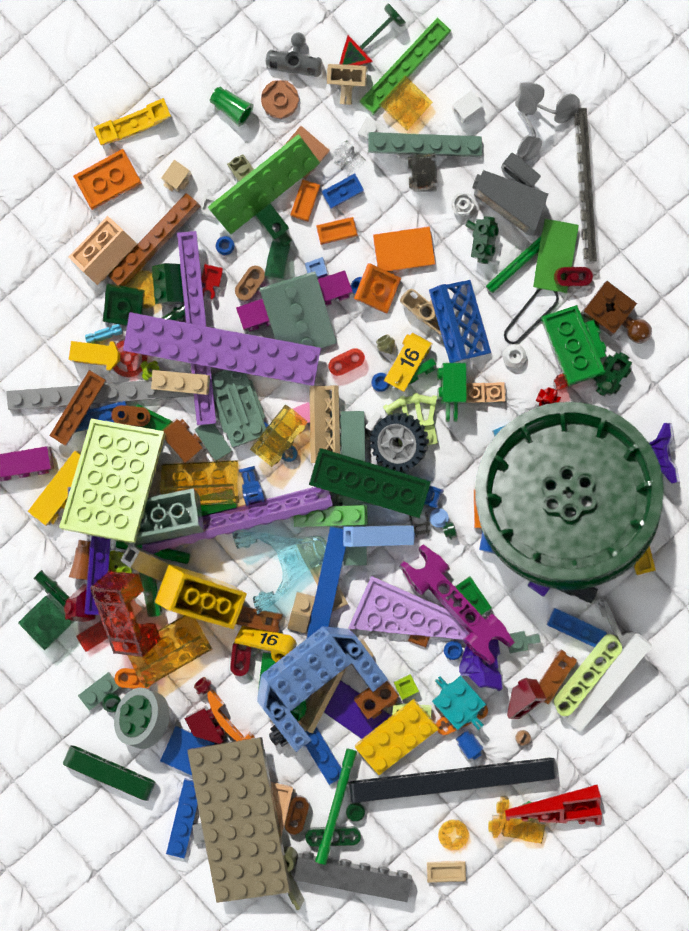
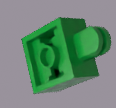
[437,363,466,422]

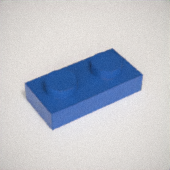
[321,173,364,209]

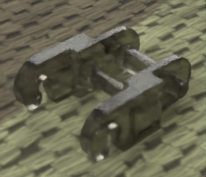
[409,511,431,538]

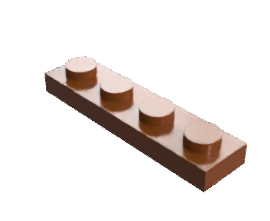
[49,370,107,446]

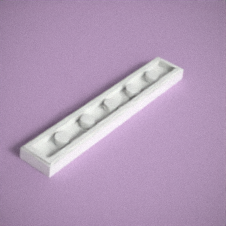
[565,633,652,732]

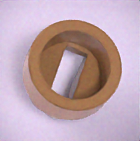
[515,730,531,746]

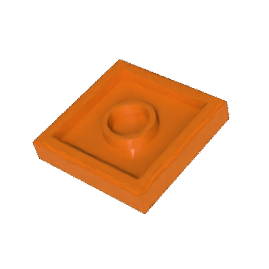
[354,263,401,314]

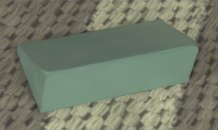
[194,424,232,461]

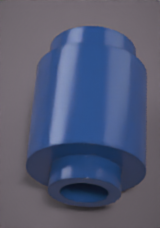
[456,730,483,760]

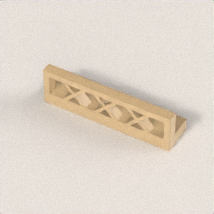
[309,385,340,463]

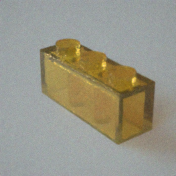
[250,404,308,467]

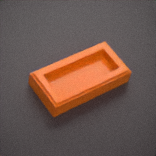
[290,179,320,222]
[316,217,358,245]

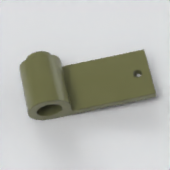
[284,846,305,910]

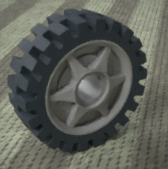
[370,413,429,472]

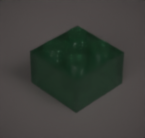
[18,594,76,651]

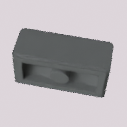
[501,152,541,188]

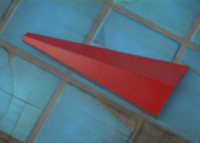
[505,784,602,825]

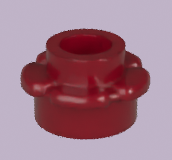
[194,677,211,695]

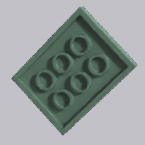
[259,271,336,348]

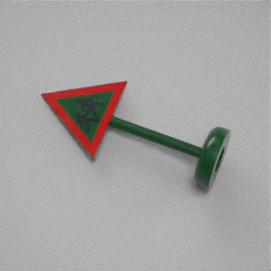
[339,3,406,65]

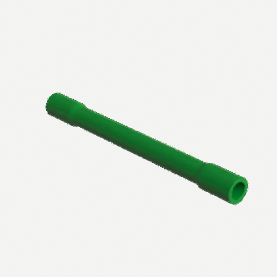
[315,748,357,865]

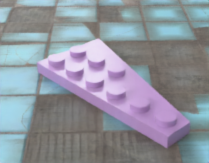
[348,576,474,640]

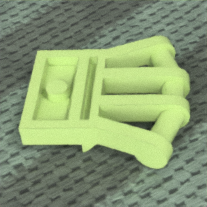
[383,393,438,446]

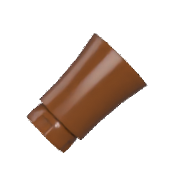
[68,540,90,580]

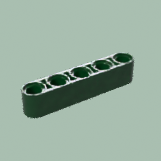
[62,745,156,801]

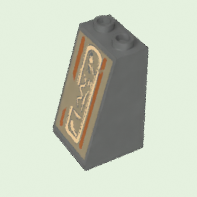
[472,170,549,236]

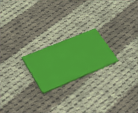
[533,219,579,293]

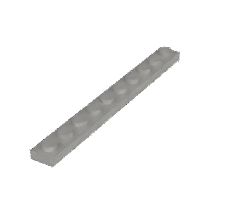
[7,380,194,410]

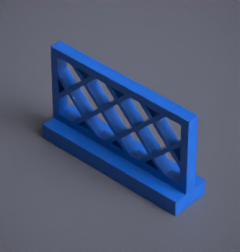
[429,280,491,363]

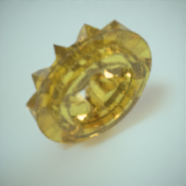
[438,819,469,851]

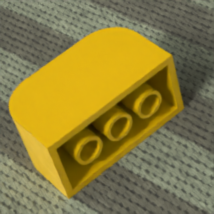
[155,564,247,629]

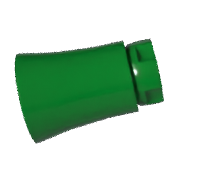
[209,86,254,127]

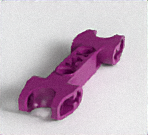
[399,544,515,665]

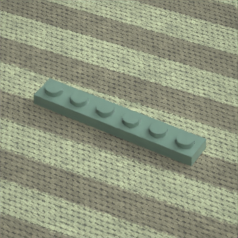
[368,132,482,157]

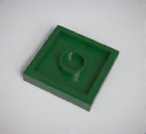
[103,284,145,326]

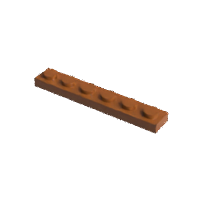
[108,193,201,286]

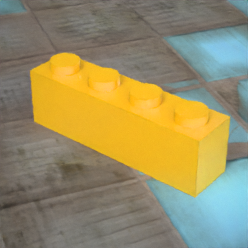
[27,451,81,526]

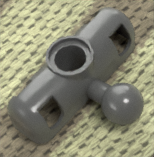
[265,32,323,77]

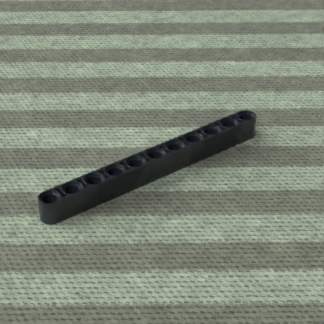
[347,757,557,803]

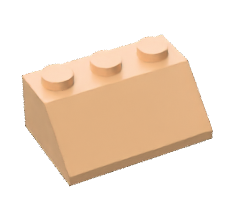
[69,216,137,285]

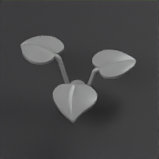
[515,82,580,162]

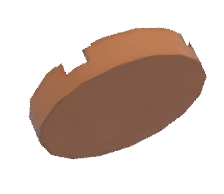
[261,80,299,119]

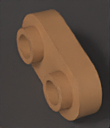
[235,265,265,301]

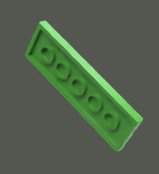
[208,134,320,235]

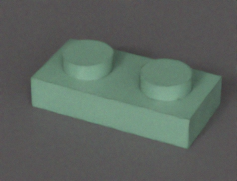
[78,672,119,711]

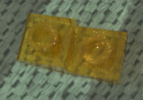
[488,796,509,838]
[501,816,546,844]

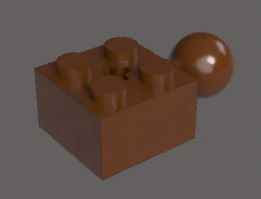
[581,280,652,344]

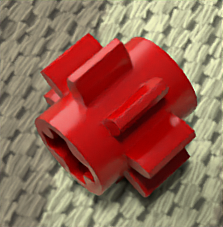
[536,387,561,406]

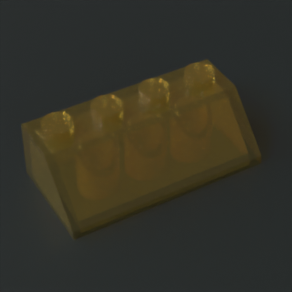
[160,460,240,505]
[124,615,213,688]

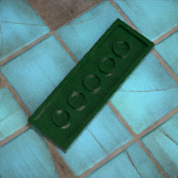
[308,448,431,518]

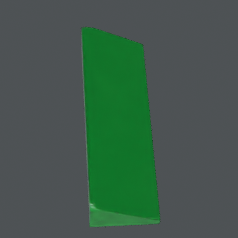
[139,572,163,617]

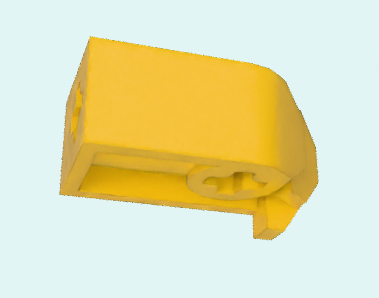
[68,341,121,371]

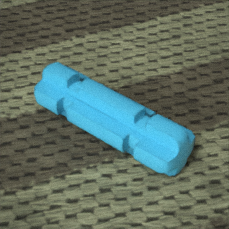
[85,324,122,344]

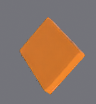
[73,149,142,210]
[373,226,435,272]

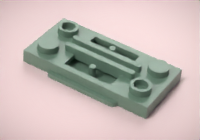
[211,370,268,448]

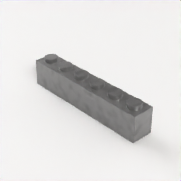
[294,851,412,903]

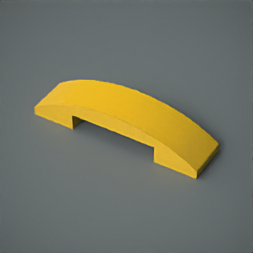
[94,98,171,146]

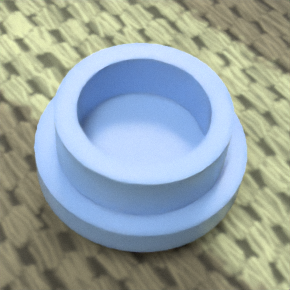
[429,508,449,528]

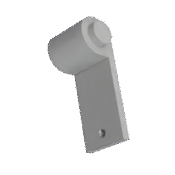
[598,599,635,648]

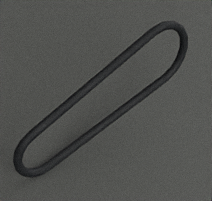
[504,288,559,344]

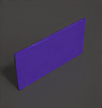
[324,680,392,739]

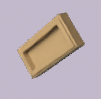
[427,861,466,883]

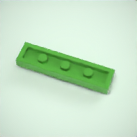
[293,505,368,527]

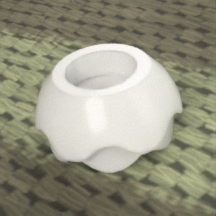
[451,192,475,216]
[502,344,526,368]

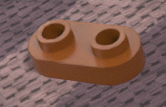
[111,405,150,427]

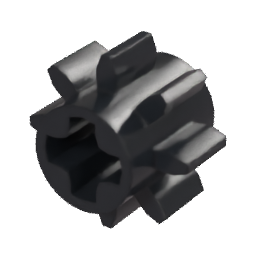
[269,725,288,747]

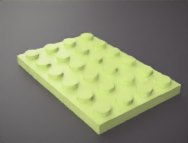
[59,419,165,544]

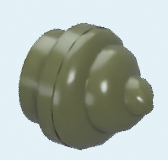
[376,334,395,355]

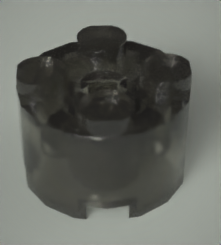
[408,152,437,193]

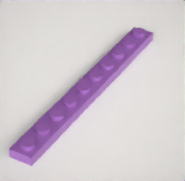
[177,231,216,425]

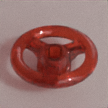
[113,340,148,377]

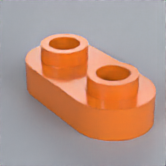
[114,668,153,689]

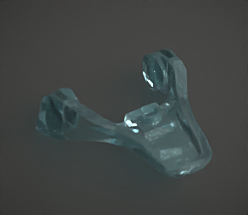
[232,532,327,614]

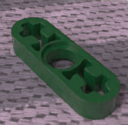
[305,826,361,847]

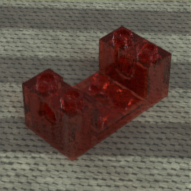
[90,571,161,657]

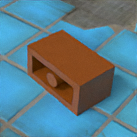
[162,418,203,463]

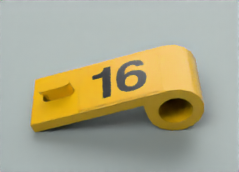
[384,332,433,392]
[234,626,297,662]

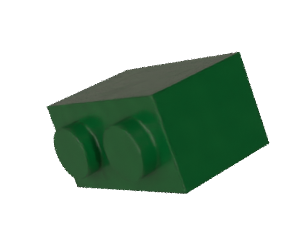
[152,263,184,305]

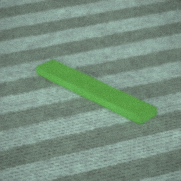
[359,17,451,115]

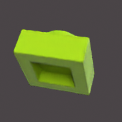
[393,674,419,700]

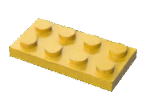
[355,699,439,775]

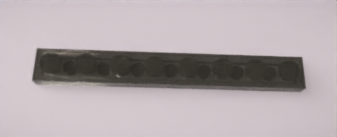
[574,108,597,264]

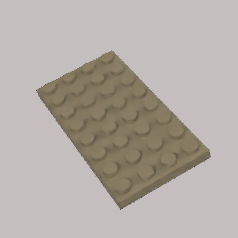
[187,737,292,903]

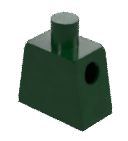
[254,203,293,247]

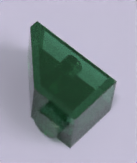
[264,241,291,281]

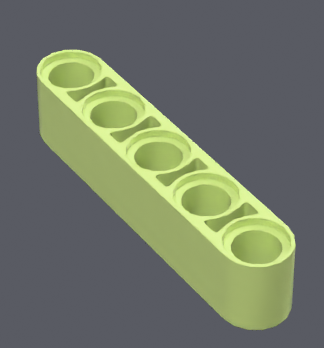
[554,634,622,716]

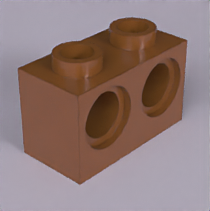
[354,680,399,719]

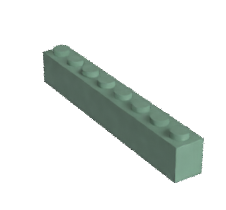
[339,411,367,566]

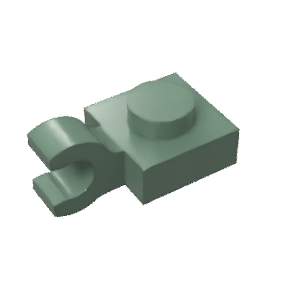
[508,631,541,654]

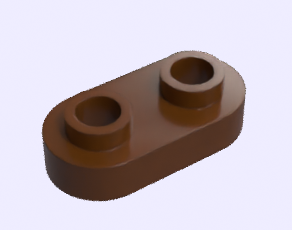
[285,795,309,835]

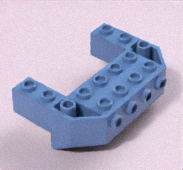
[257,626,388,752]

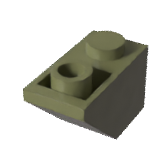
[227,154,254,182]

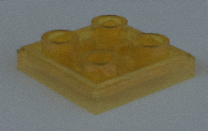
[379,76,433,131]

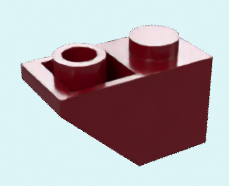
[184,705,225,744]

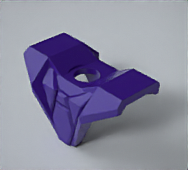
[649,423,679,484]
[459,639,503,691]

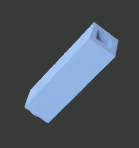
[343,525,415,547]

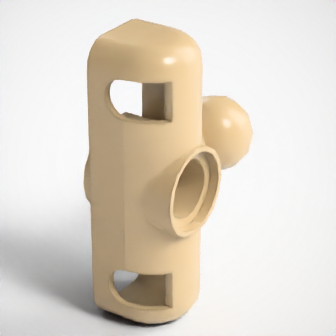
[400,289,441,335]

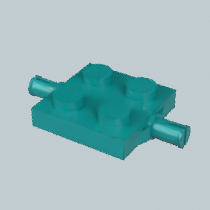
[432,675,487,730]

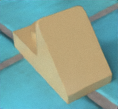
[287,592,315,634]

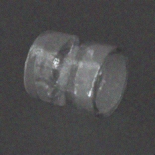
[329,140,366,177]

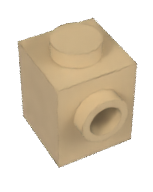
[161,159,192,193]

